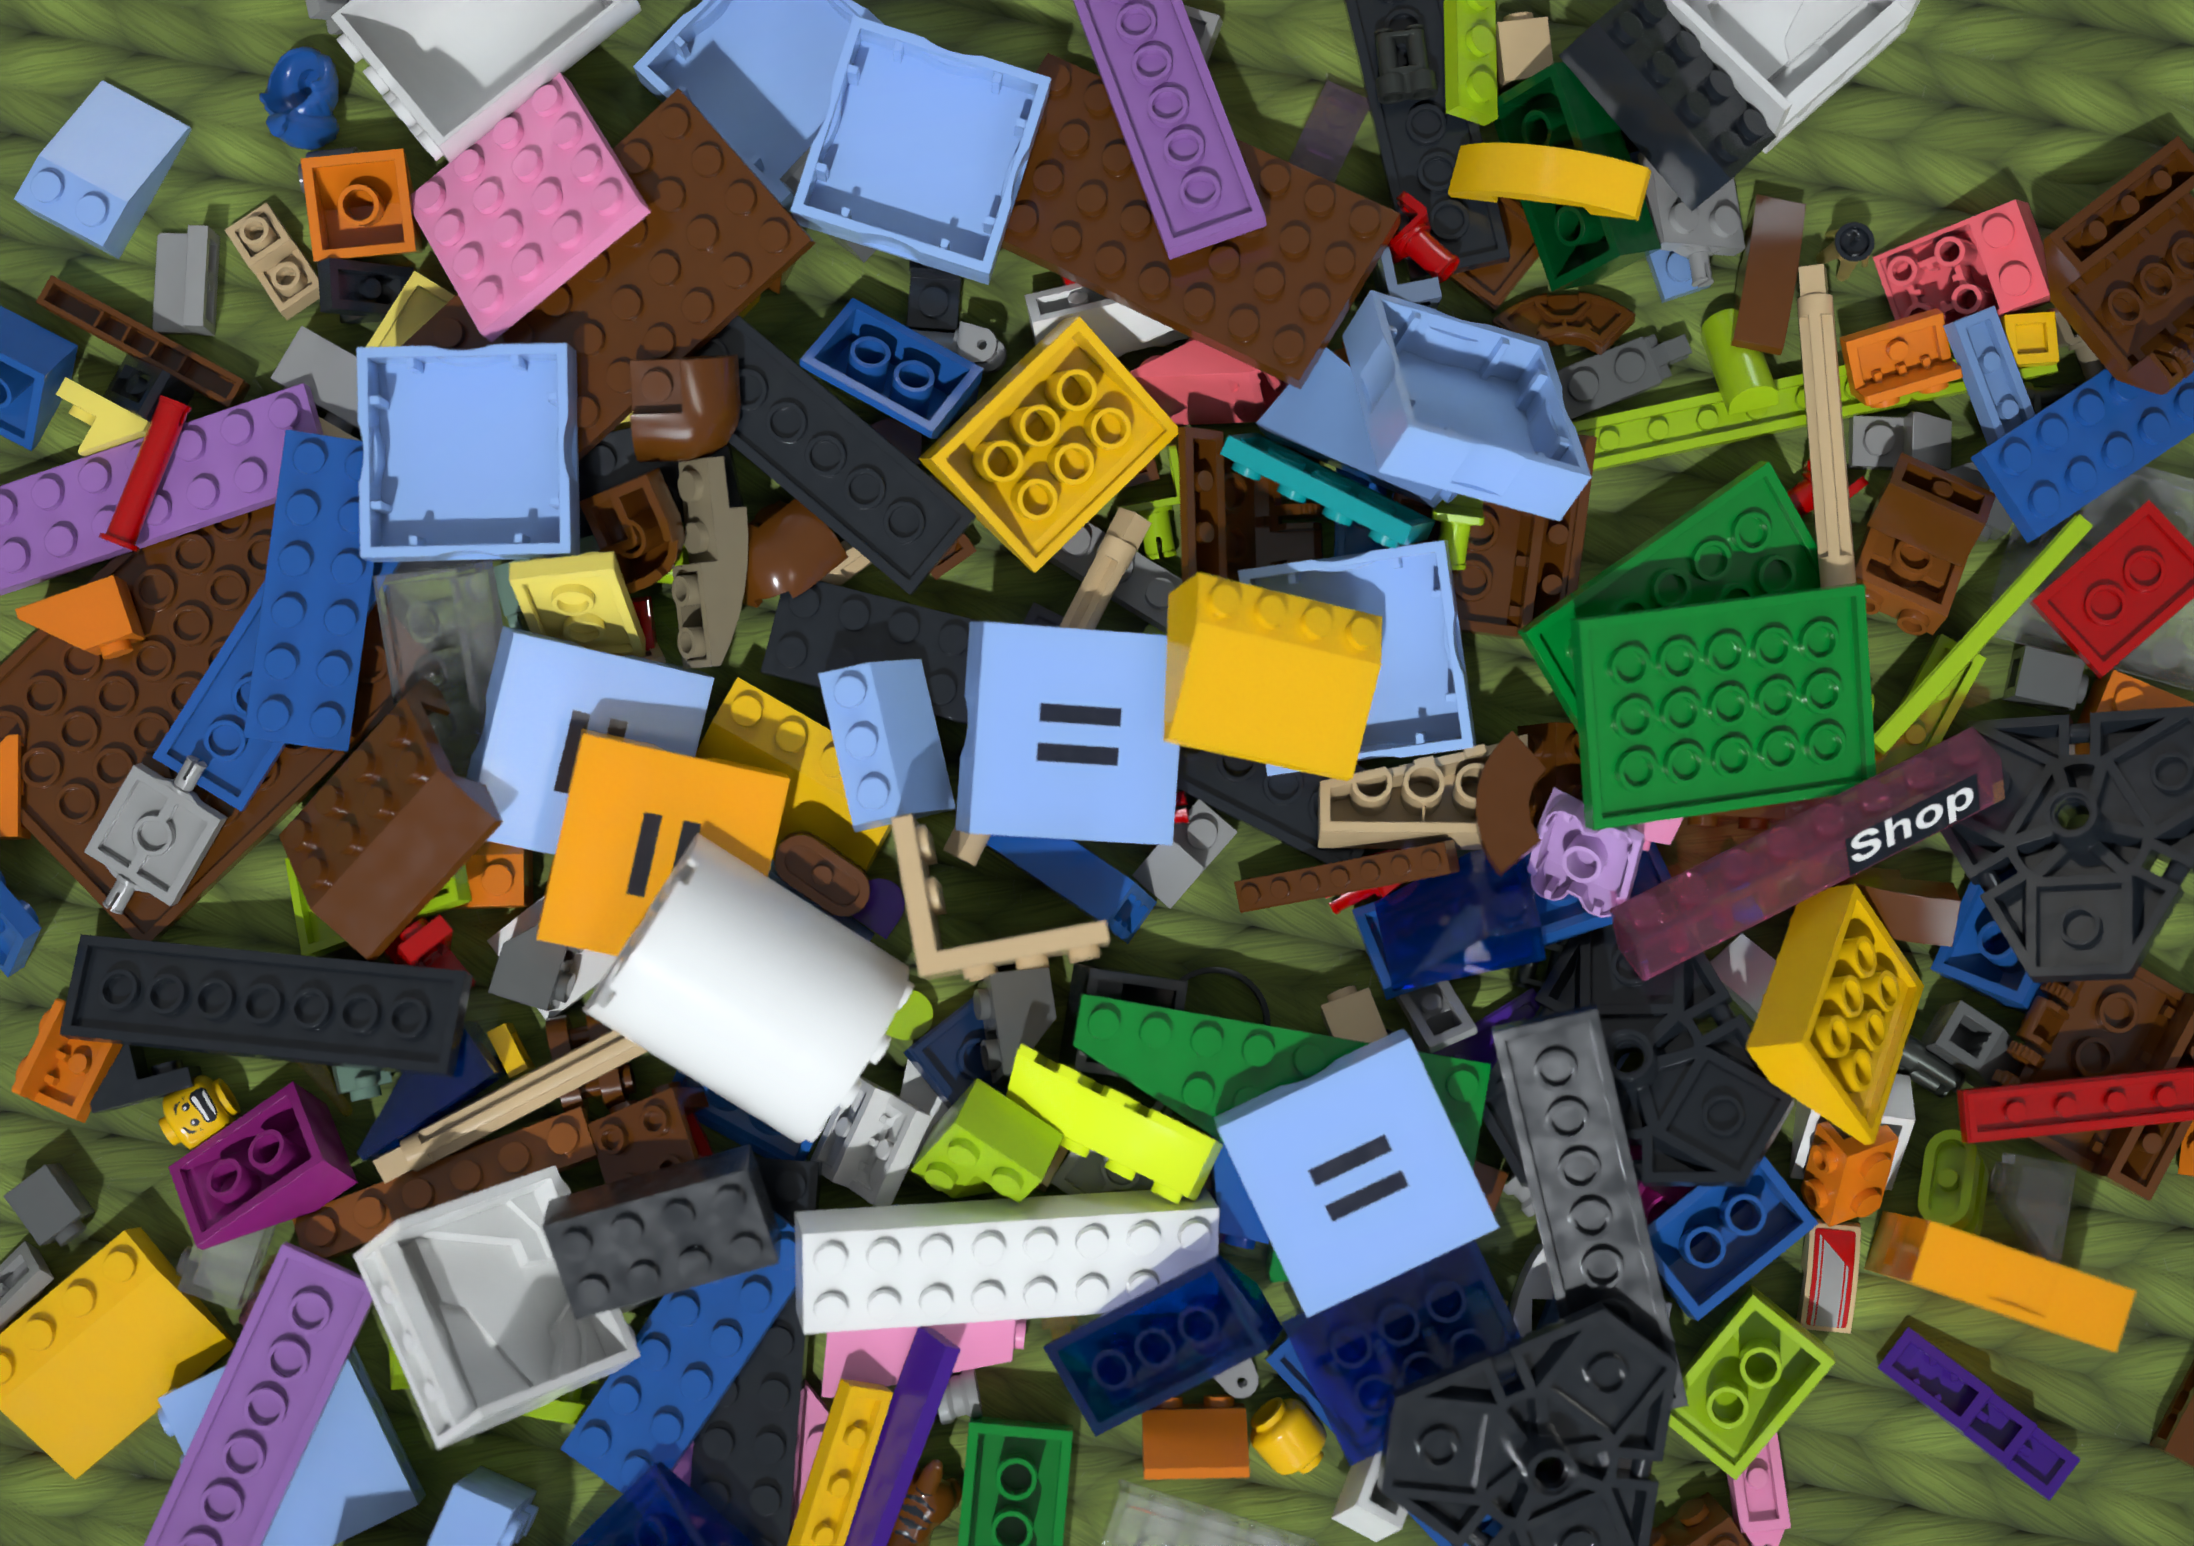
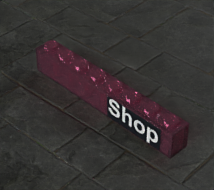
[1610,726,2005,982]

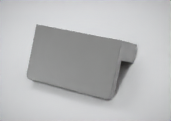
[152,225,220,336]

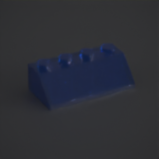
[1043,1254,1284,1437]

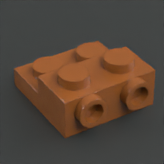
[1854,526,1969,635]

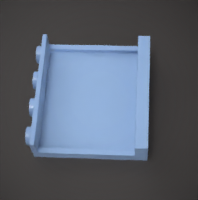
[157,1346,426,1546]

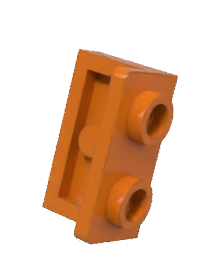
[1839,308,1963,408]
[12,998,123,1123]
[1801,1121,1899,1227]

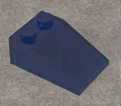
[1374,849,1546,992]
[357,1021,507,1161]

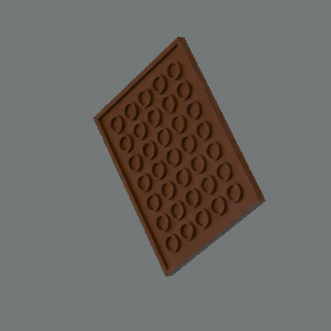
[0,504,443,942]

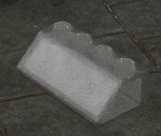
[373,560,503,775]
[1101,1479,1319,1546]

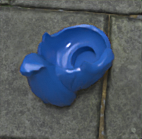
[259,46,340,151]

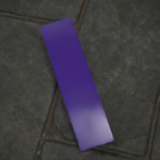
[1877,1327,2081,1502]

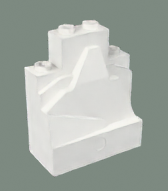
[1664,0,1920,154]
[353,1165,655,1449]

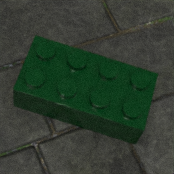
[1493,62,1662,292]

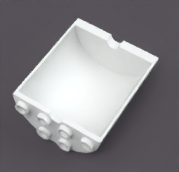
[331,0,642,163]
[582,833,914,1143]

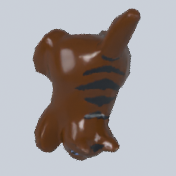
[887,1459,962,1546]

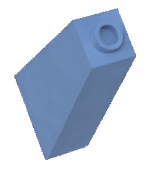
[1256,347,1458,508]

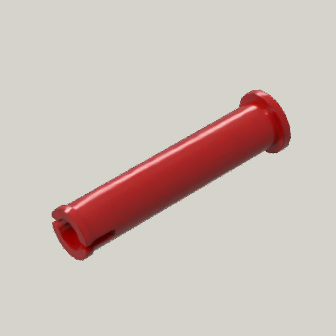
[99,395,192,552]

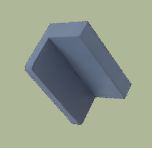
[1372,246,1442,310]

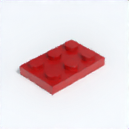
[2030,500,2194,679]

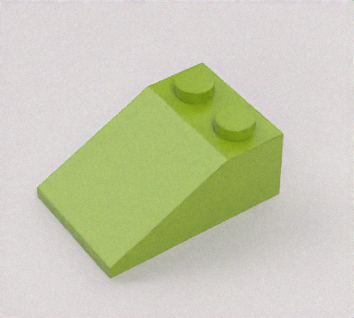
[1669,1284,1836,1481]

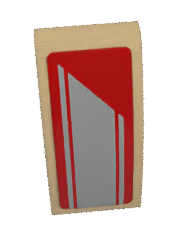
[1796,1219,1861,1334]

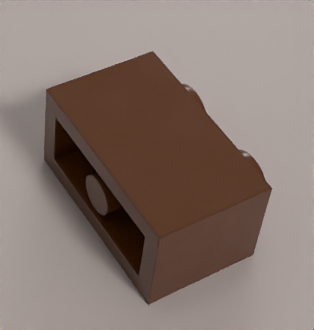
[1867,452,1996,567]

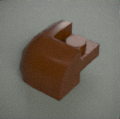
[629,354,741,463]
[579,468,685,594]
[742,498,848,608]

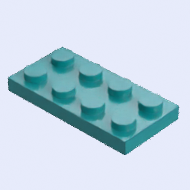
[1220,432,1436,549]

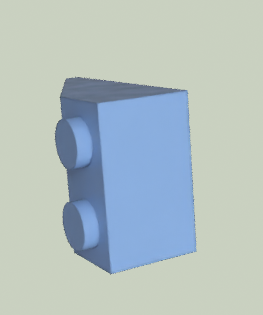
[14,80,192,259]

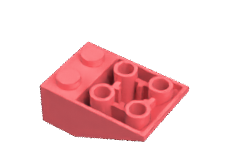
[1873,199,2050,325]
[1130,338,1289,425]

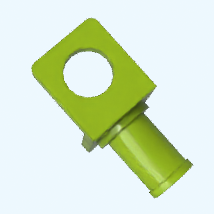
[1116,444,1180,560]
[1431,494,1484,570]

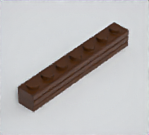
[36,275,251,409]
[1234,839,1460,913]

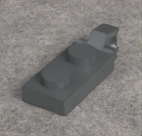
[1557,334,1692,421]

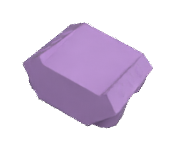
[1527,787,1645,921]

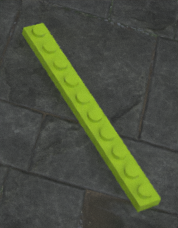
[1572,344,2058,472]

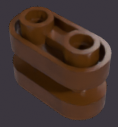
[774,830,870,917]
[546,1013,637,1114]

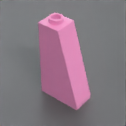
[821,1319,1027,1398]

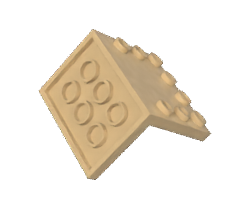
[891,814,1110,982]

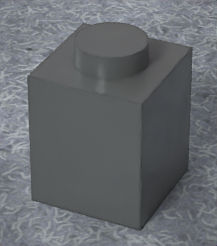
[2002,646,2089,714]
[3,1163,95,1246]

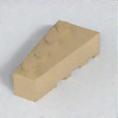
[1318,734,1528,850]

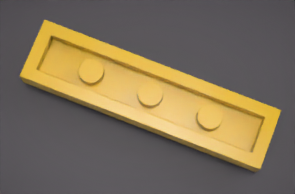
[787,1378,894,1546]

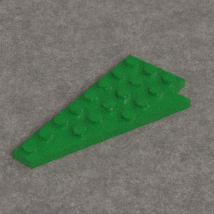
[1072,993,1491,1171]

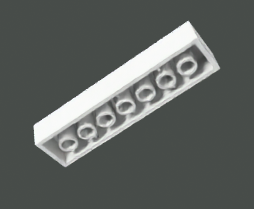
[795,1186,1219,1334]

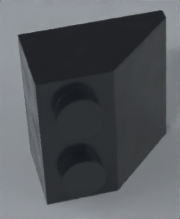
[1058,963,1188,1077]

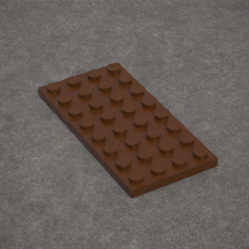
[1001,53,1401,389]
[402,88,816,462]

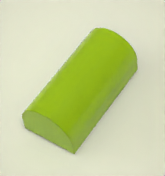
[1701,308,1779,415]

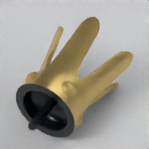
[1816,222,1875,281]

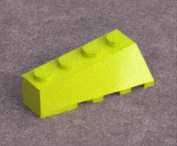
[1006,1044,1223,1204]

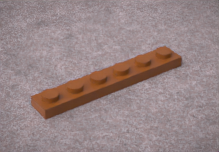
[292,1107,598,1261]

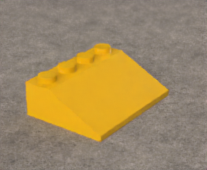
[918,316,1179,573]
[1163,573,1382,781]
[695,677,892,873]
[1746,884,1924,1145]
[0,1227,236,1480]

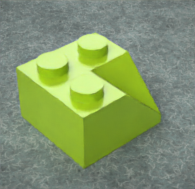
[910,1078,1064,1203]

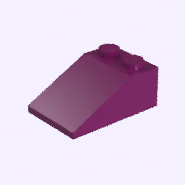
[168,1082,358,1250]

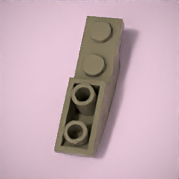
[672,456,748,669]

